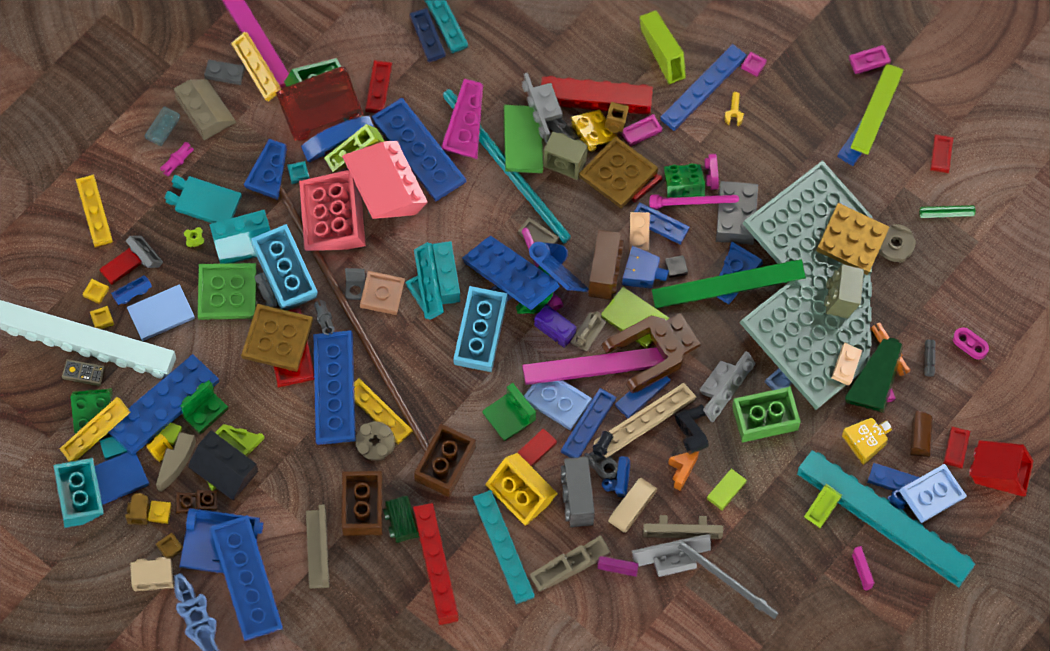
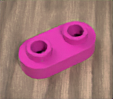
[705,154,719,190]
[953,327,989,359]

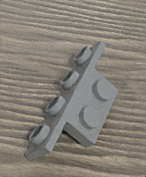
[522,72,562,144]
[700,351,756,422]
[632,534,711,577]

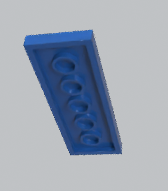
[372,98,466,202]
[462,235,560,310]
[313,330,356,445]
[108,354,219,456]
[210,515,283,641]

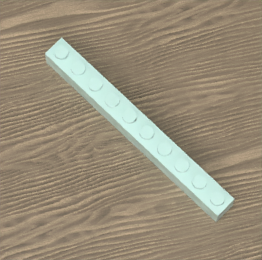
[0,300,176,378]

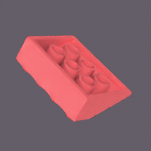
[342,141,428,219]
[299,170,366,251]

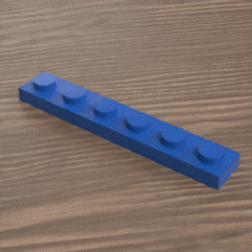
[660,44,747,131]

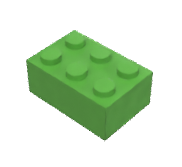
[732,387,800,442]

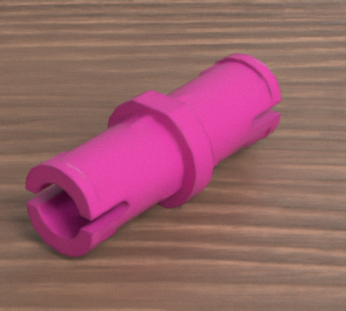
[160,142,194,176]

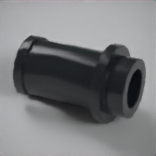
[593,431,614,457]

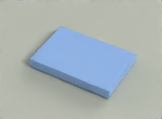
[127,284,195,341]
[524,380,592,431]
[899,464,967,523]

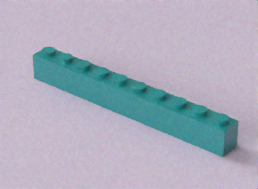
[797,450,975,588]

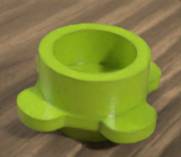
[184,227,204,247]

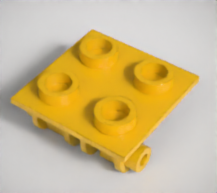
[571,110,618,152]

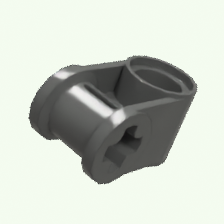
[584,451,618,480]

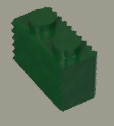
[383,496,419,543]

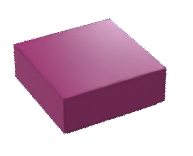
[741,52,767,77]

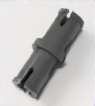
[314,300,335,335]

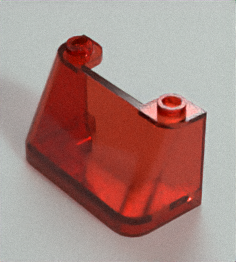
[276,67,364,141]

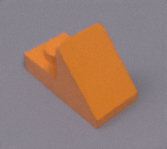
[668,451,699,491]

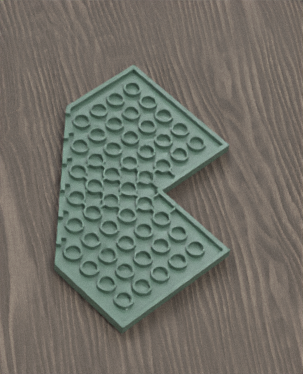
[739,160,872,410]

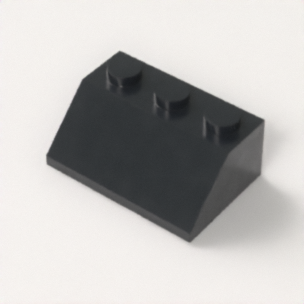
[188,430,258,501]

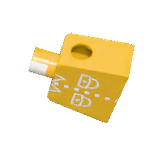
[842,418,892,465]

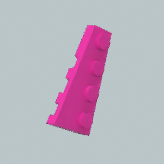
[441,79,483,159]

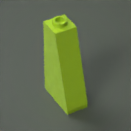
[639,11,686,84]

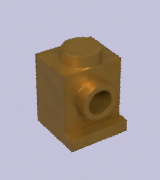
[604,102,629,133]
[126,493,150,525]

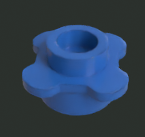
[887,490,908,510]

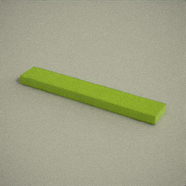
[851,63,904,155]

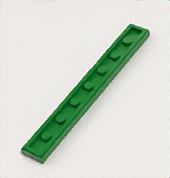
[652,259,806,309]

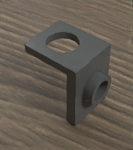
[345,268,366,300]

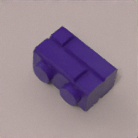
[534,304,577,348]

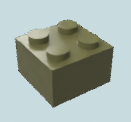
[543,132,587,180]
[824,264,864,319]

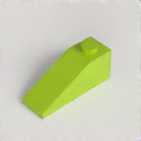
[324,124,385,173]

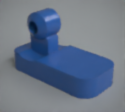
[601,456,631,497]

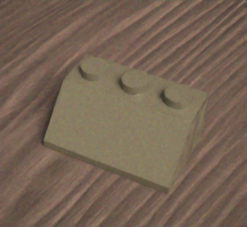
[174,79,236,140]

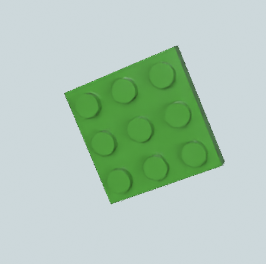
[198,263,257,320]

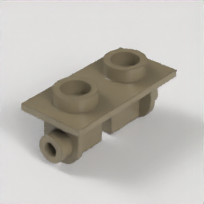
[570,311,607,352]

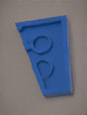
[244,139,287,199]
[717,242,763,305]

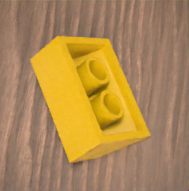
[485,453,558,526]

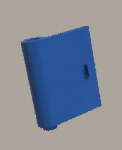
[529,242,589,292]
[180,508,263,573]

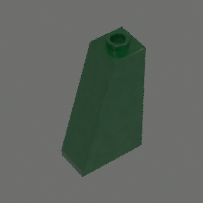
[845,338,903,413]

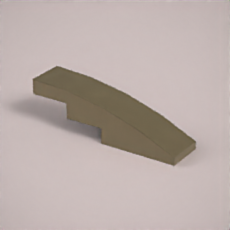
[530,536,612,592]

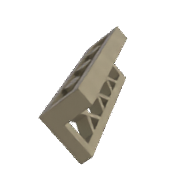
[306,504,330,589]

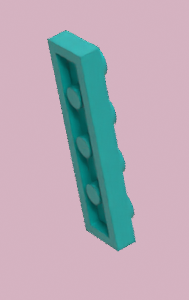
[414,242,444,320]

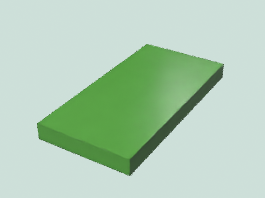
[503,105,543,173]

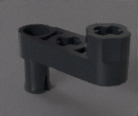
[674,404,709,454]

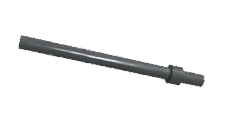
[678,541,779,619]

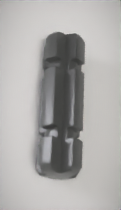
[255,273,278,308]
[924,339,936,377]

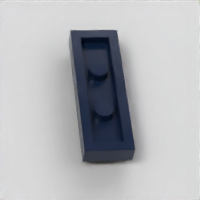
[410,8,445,62]

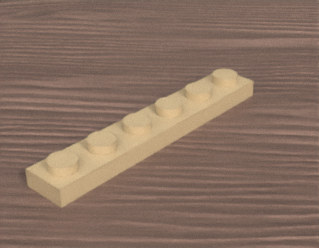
[593,383,696,458]

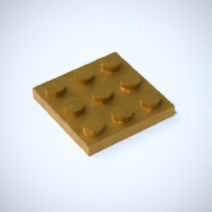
[579,136,658,209]
[816,203,889,275]
[241,304,313,371]

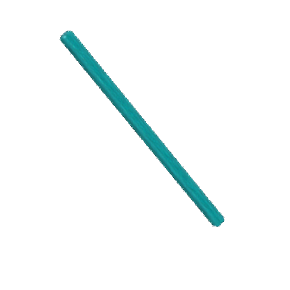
[443,89,571,243]

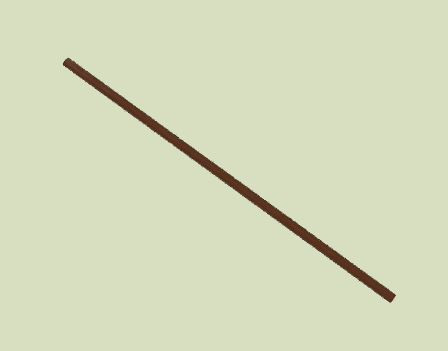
[279,186,429,453]

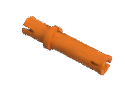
[870,323,910,376]

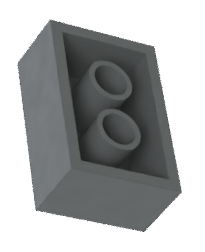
[716,181,758,245]
[560,457,594,528]

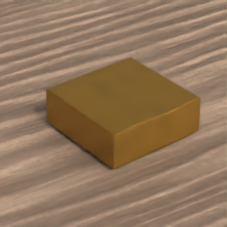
[156,533,183,559]

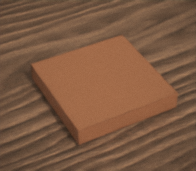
[360,271,405,315]

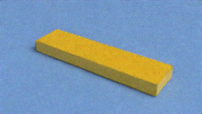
[231,32,282,101]
[76,175,113,247]
[354,378,412,444]
[59,397,130,462]

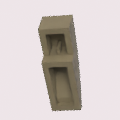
[156,432,196,492]

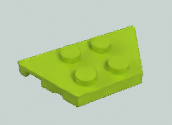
[208,424,265,491]

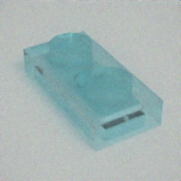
[145,106,181,146]

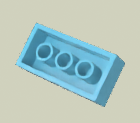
[251,224,317,310]
[453,286,508,372]

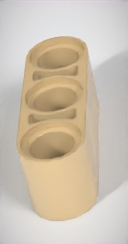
[608,478,657,533]

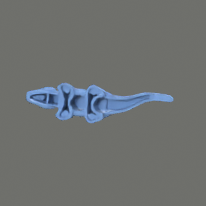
[174,574,219,651]

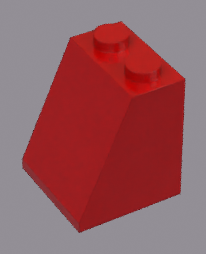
[969,440,1034,497]

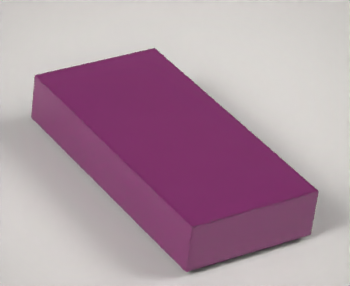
[598,556,639,577]

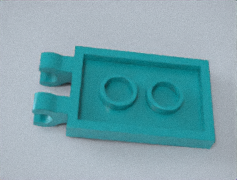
[165,175,242,223]

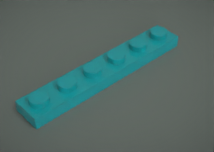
[473,490,535,604]

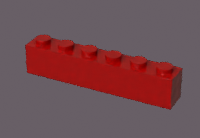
[541,76,653,115]
[413,503,458,625]

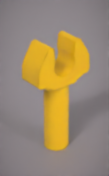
[725,92,744,126]

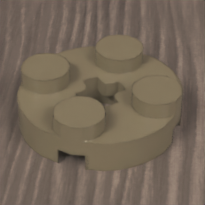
[878,224,916,262]
[356,421,395,461]

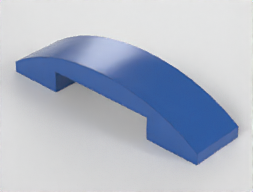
[301,116,374,163]

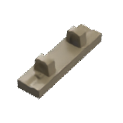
[643,515,723,539]

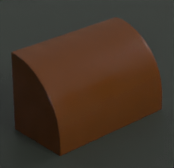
[910,411,933,457]

